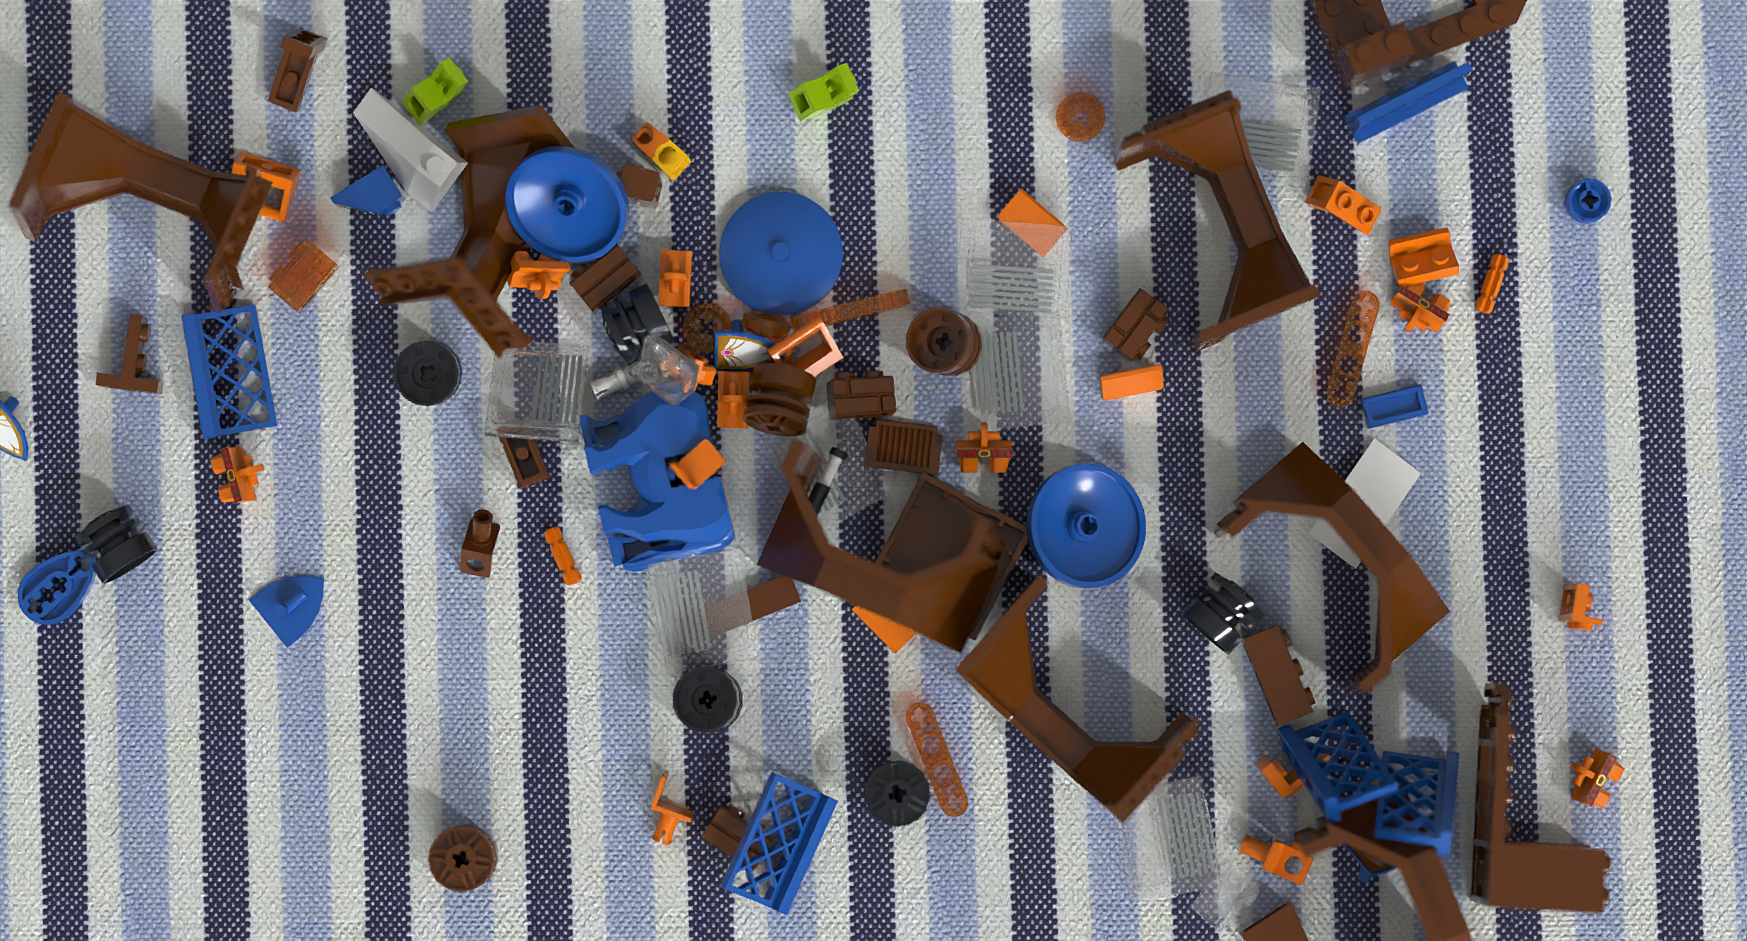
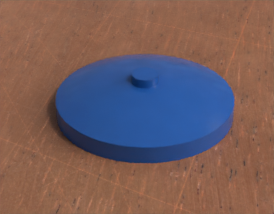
[506,146,629,262]
[719,192,843,316]
[1026,464,1146,589]

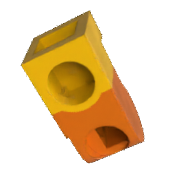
[631,122,692,182]

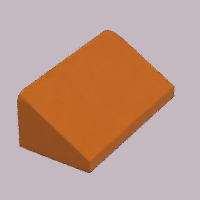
[998,188,1068,256]
[1099,364,1164,400]
[852,606,916,654]

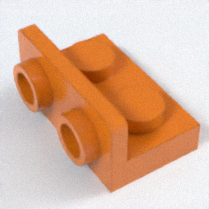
[1388,227,1459,288]
[1558,583,1603,631]

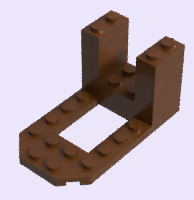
[1308,0,1527,90]
[1470,683,1611,914]

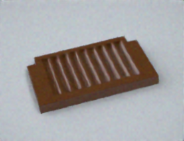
[864,418,942,476]

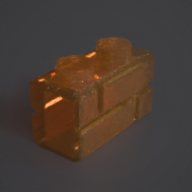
[268,240,340,313]

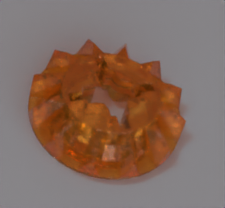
[1056,92,1106,142]
[682,303,732,352]
[741,310,791,339]

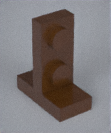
[268,27,328,112]
[95,314,164,395]

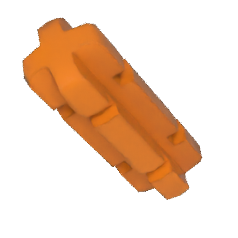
[1475,254,1509,314]
[544,526,582,586]

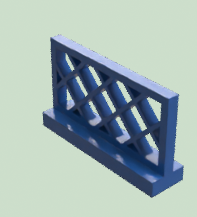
[1343,61,1473,145]
[181,304,277,440]
[1278,711,1398,824]
[1374,751,1459,857]
[720,772,838,915]

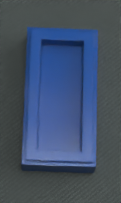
[1360,384,1429,429]

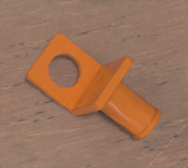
[669,439,726,489]
[650,770,694,845]
[1240,835,1314,885]

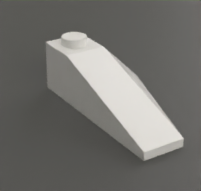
[353,88,468,212]

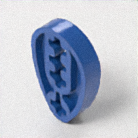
[18,550,97,625]

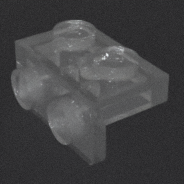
[628,332,700,406]
[1189,859,1260,932]

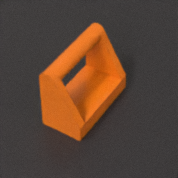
[231,151,301,223]
[767,316,844,377]

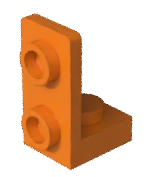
[1305,175,1381,235]
[1255,753,1330,798]

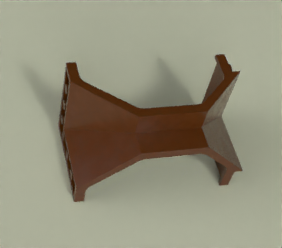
[1113,89,1320,353]
[8,92,273,314]
[363,105,575,360]
[757,438,1005,653]
[1215,442,1450,693]
[954,575,1201,823]
[1288,785,1473,941]

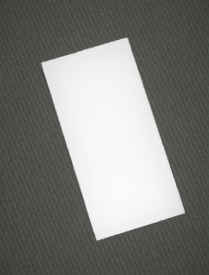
[1309,438,1421,569]

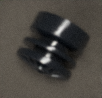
[599,283,675,365]
[393,341,463,406]
[74,504,158,584]
[1180,572,1264,655]
[672,667,743,733]
[865,760,930,827]

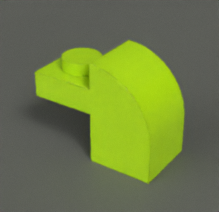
[401,57,468,125]
[788,63,859,121]

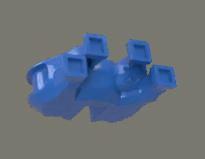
[578,385,735,572]

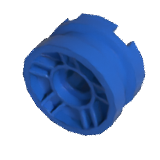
[1564,178,1612,224]

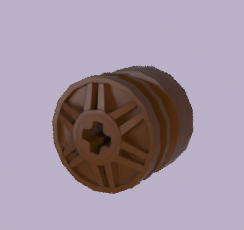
[906,308,982,376]
[743,363,816,437]
[428,824,499,892]

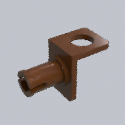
[460,509,500,578]

